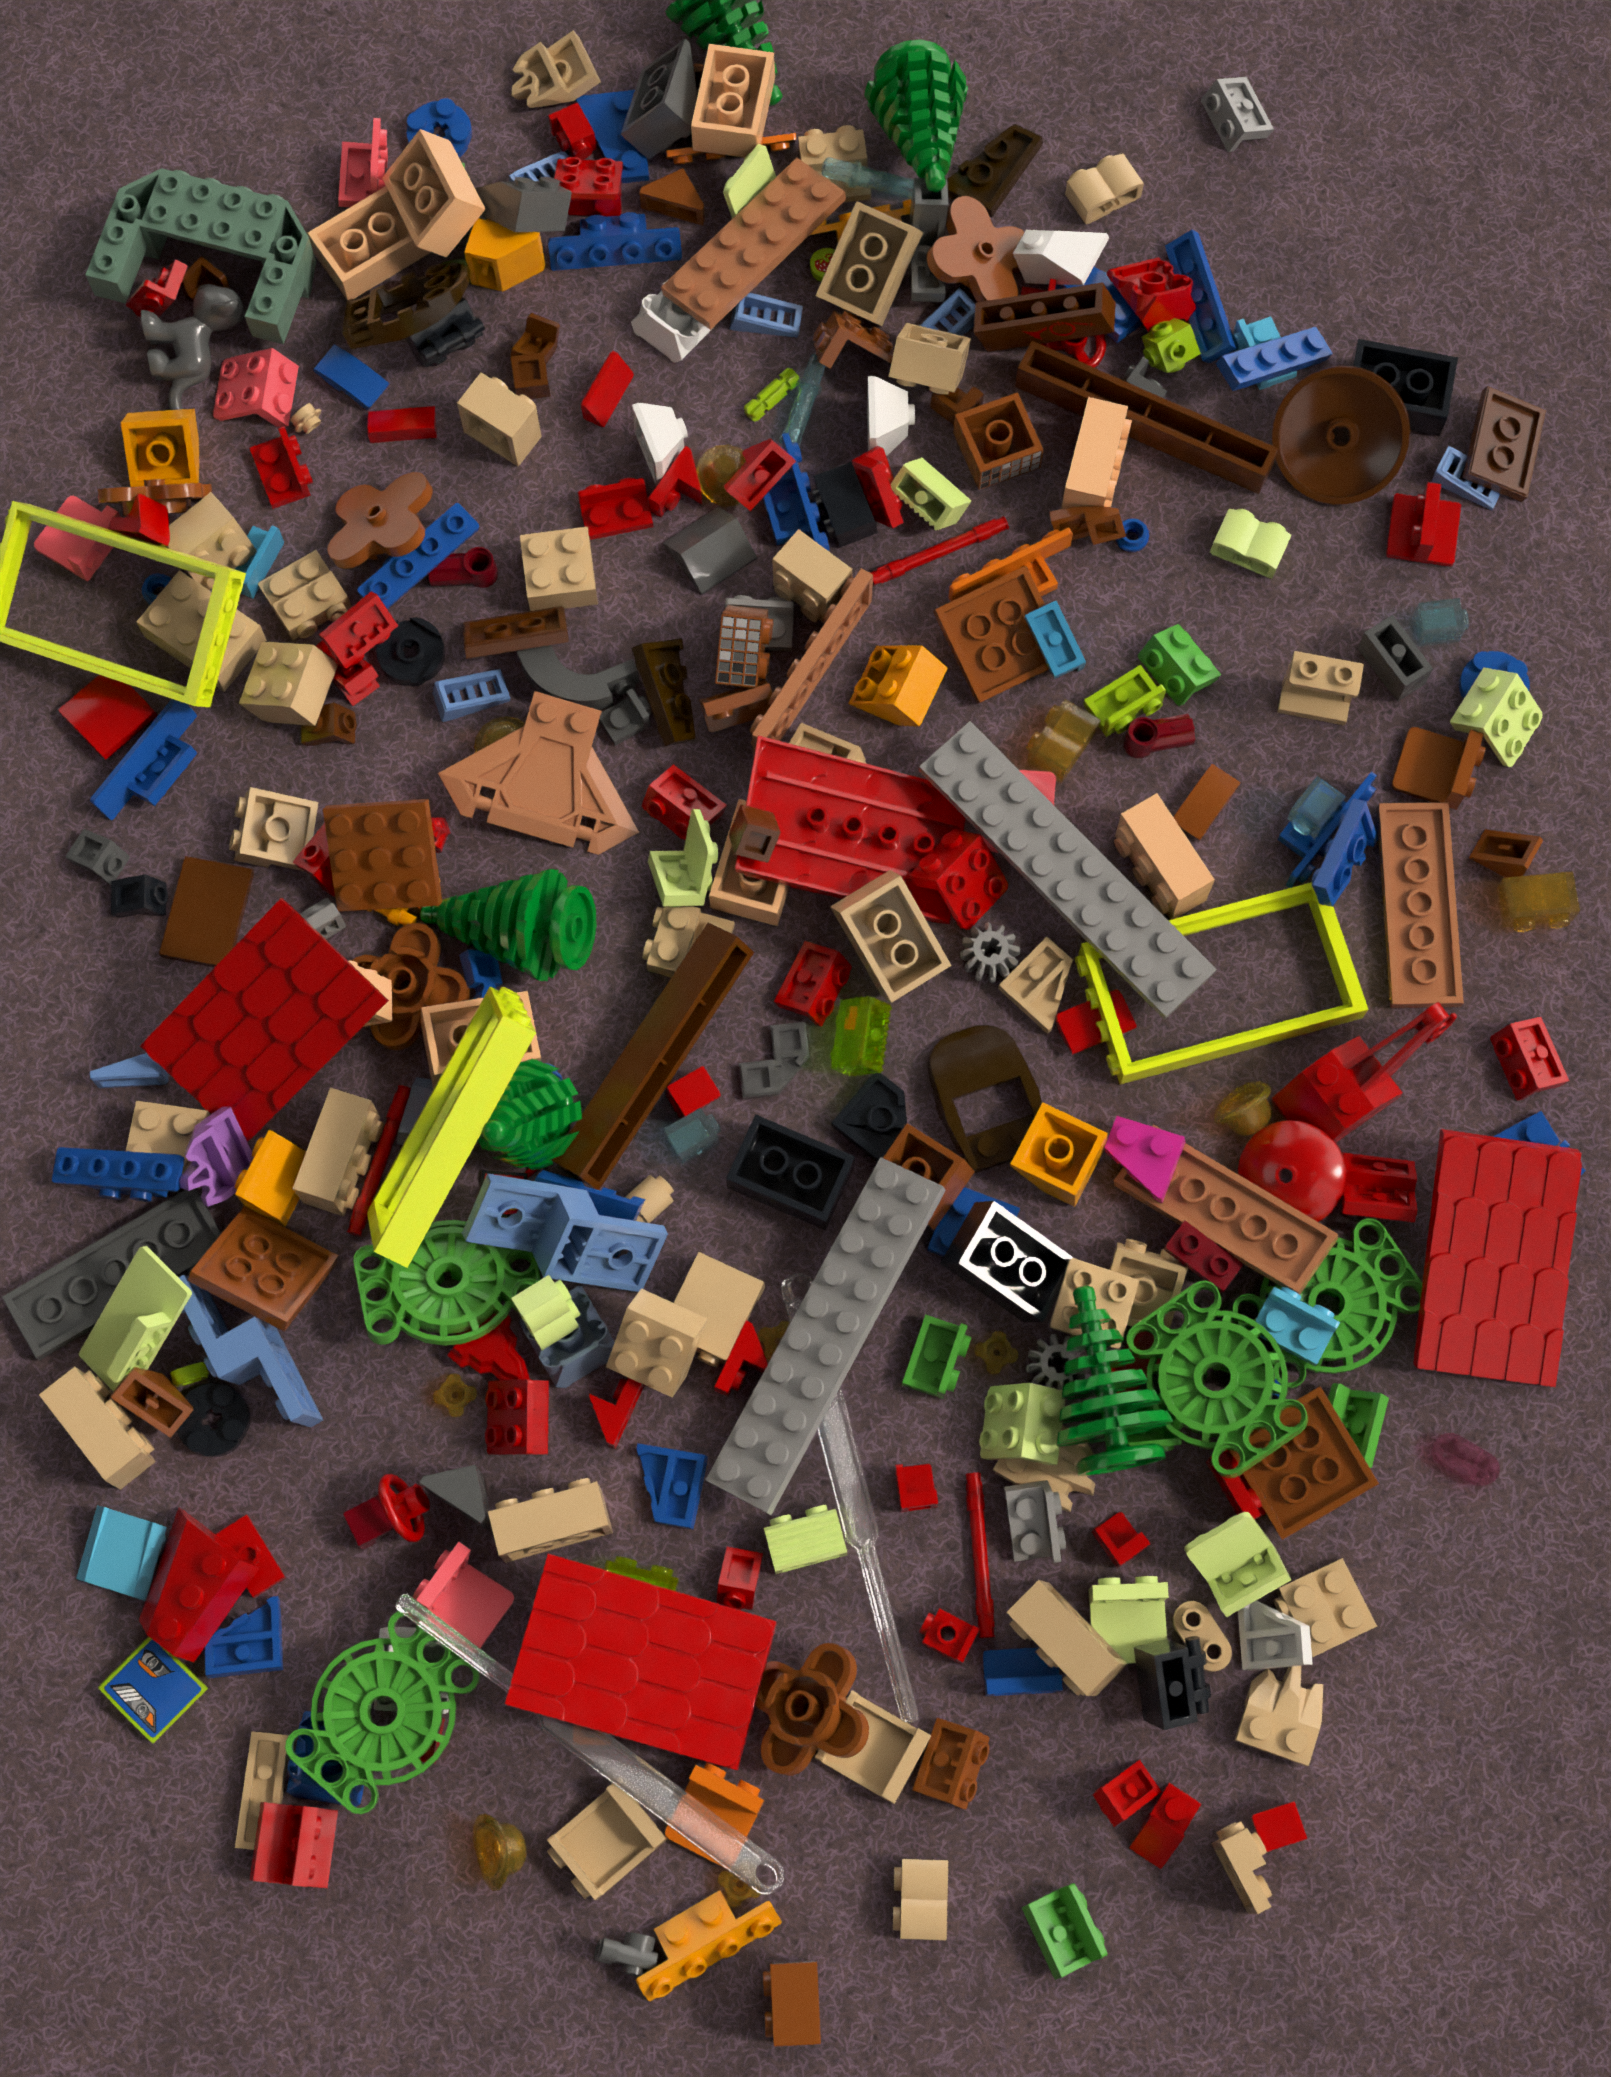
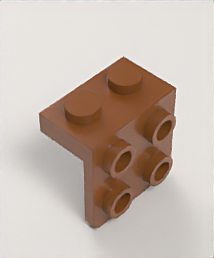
[813,310,894,369]
[1391,727,1486,810]

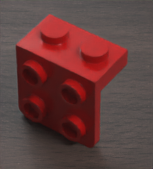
[909,829,1008,930]

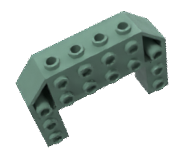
[86,168,316,345]

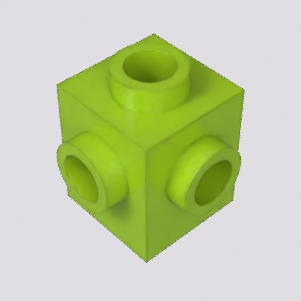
[1141,318,1201,373]

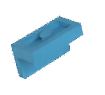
[235,525,284,599]
[1024,601,1086,679]

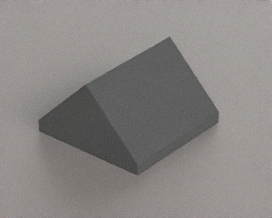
[663,507,757,595]
[419,1465,491,1531]

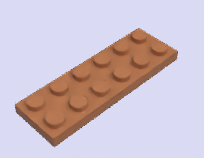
[661,158,846,330]
[750,568,873,758]
[1377,802,1464,1008]
[1114,1124,1338,1295]

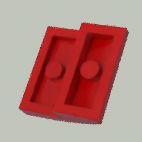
[58,675,158,760]
[1341,1152,1418,1223]

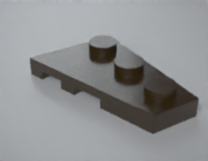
[945,123,1043,218]
[631,638,696,746]

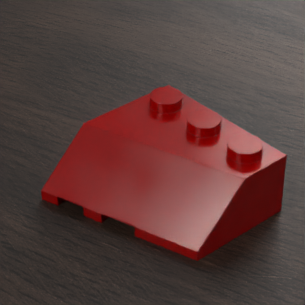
[139,1507,259,1662]

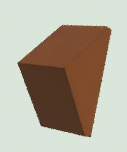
[639,168,705,226]
[1469,829,1543,884]
[110,1367,194,1438]

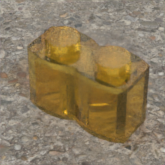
[1026,699,1101,783]

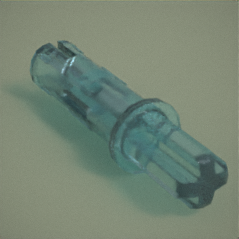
[821,157,914,200]
[779,353,826,448]

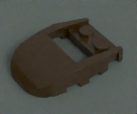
[342,259,470,349]
[928,1025,1042,1173]

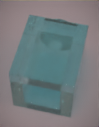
[1413,598,1469,647]
[1287,776,1346,839]
[663,1108,722,1166]

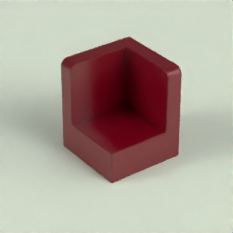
[343,1494,394,1550]

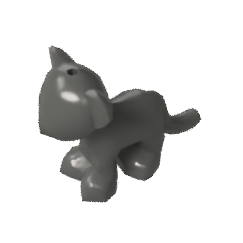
[141,284,246,410]

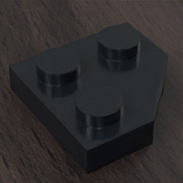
[831,1069,907,1163]

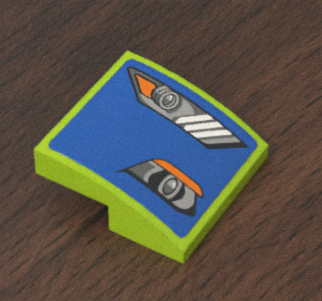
[98,1636,208,1744]

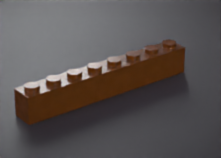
[1015,341,1279,494]
[552,922,755,1190]

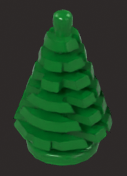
[665,0,783,106]
[864,39,968,192]
[420,869,597,981]
[477,1058,582,1170]
[1056,1286,1173,1476]

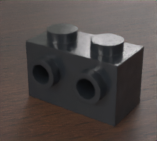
[811,462,878,548]

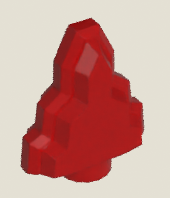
[447,1313,530,1380]

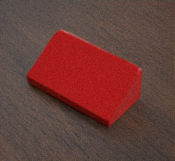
[581,350,634,427]
[367,406,437,443]
[1055,989,1137,1055]

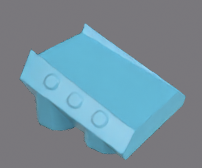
[76,1505,167,1601]

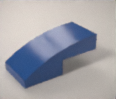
[313,344,390,410]

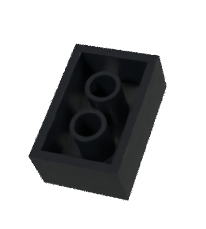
[1350,339,1458,436]
[726,1114,855,1230]
[940,1201,1073,1323]

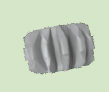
[960,922,1020,983]
[1026,1334,1087,1390]

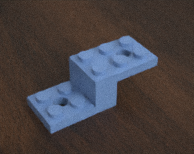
[462,1173,668,1292]
[178,1275,323,1427]

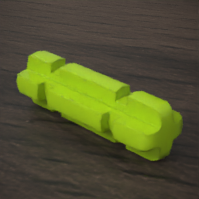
[744,368,800,422]

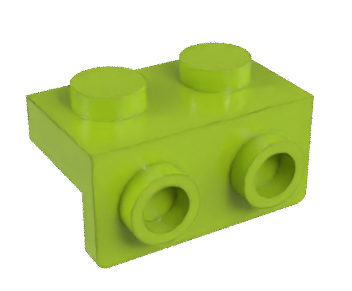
[1083,665,1166,737]

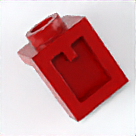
[716,1546,763,1610]

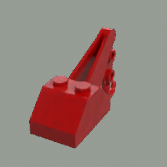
[1272,1002,1457,1143]

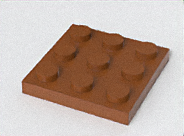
[933,566,1049,704]
[323,799,442,911]
[188,1206,339,1332]
[1229,1386,1379,1540]

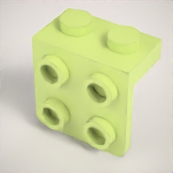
[723,144,776,219]
[1450,667,1542,767]
[648,809,718,907]
[979,1383,1065,1465]
[1184,1512,1291,1617]
[1088,1576,1169,1664]

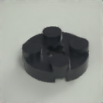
[376,617,445,686]
[177,1383,250,1458]

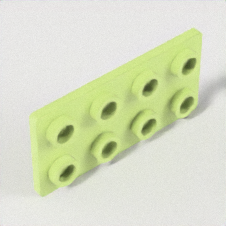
[79,1246,192,1391]

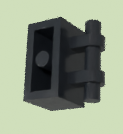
[405,297,485,367]
[1134,1636,1211,1730]

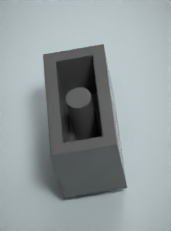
[1357,615,1433,702]

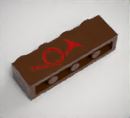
[974,282,1116,352]

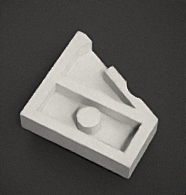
[1238,1600,1313,1670]

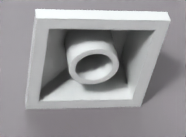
[1013,230,1109,285]
[867,376,915,456]
[632,403,688,486]

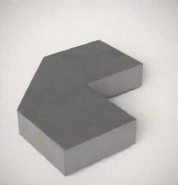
[739,1022,809,1100]

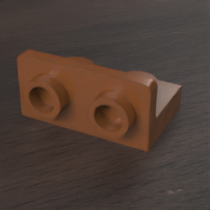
[699,680,772,732]
[913,1718,990,1810]

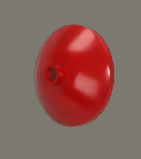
[1238,1120,1347,1222]

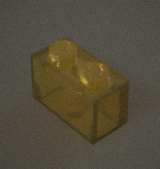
[1497,871,1580,932]

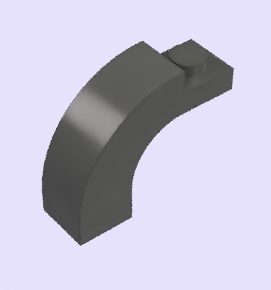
[908,178,949,302]
[516,645,640,711]

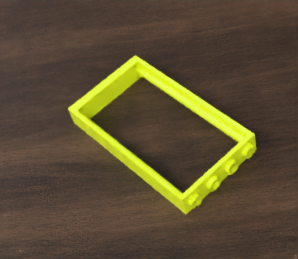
[0,501,246,707]
[1075,882,1369,1085]
[367,987,536,1268]

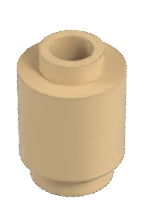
[624,1175,674,1223]

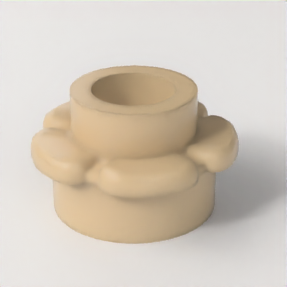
[290,403,321,434]

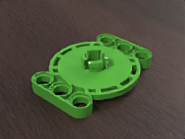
[353,1217,541,1346]
[1230,1218,1422,1391]
[1127,1281,1308,1478]
[285,1610,480,1814]

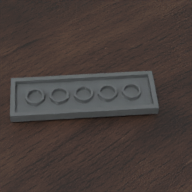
[2,1188,222,1361]

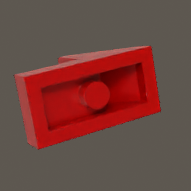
[724,438,796,511]
[648,446,703,517]
[108,494,170,546]
[332,659,380,706]
[714,1321,768,1397]
[589,1378,645,1449]
[1092,1760,1162,1827]
[1129,1782,1201,1869]

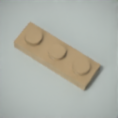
[235,1732,289,1850]

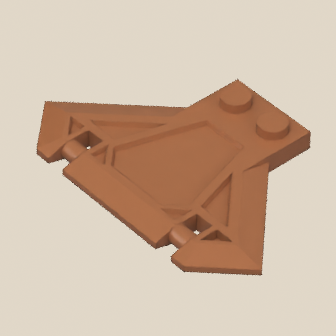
[438,691,639,855]

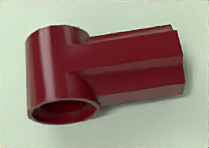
[429,547,499,588]
[1123,714,1195,758]

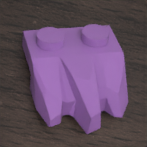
[179,1107,254,1207]

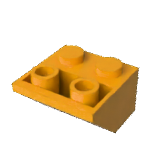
[464,218,545,292]
[848,645,948,727]
[235,1130,306,1226]

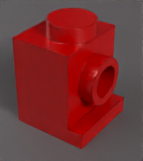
[548,102,597,160]
[919,1608,980,1665]

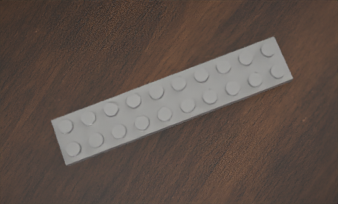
[919,721,1217,1020]
[706,1157,946,1515]

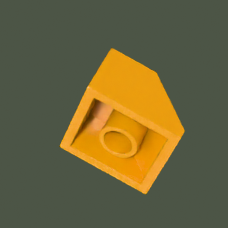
[121,409,199,487]
[1010,1102,1108,1207]

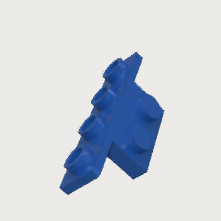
[548,212,682,271]
[762,433,830,552]
[357,503,479,609]
[90,699,197,820]
[1277,771,1377,888]
[52,1147,185,1202]

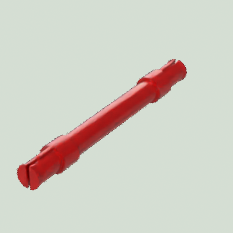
[869,516,1009,586]
[346,1085,411,1237]
[965,1472,995,1638]

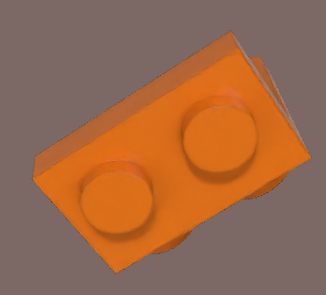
[665,1762,764,1868]

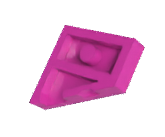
[1105,1116,1185,1203]

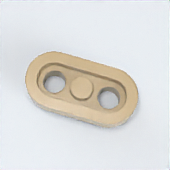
[1173,1601,1232,1672]

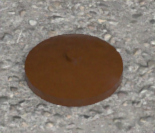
[1272,366,1410,504]

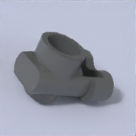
[594,1932,658,1977]

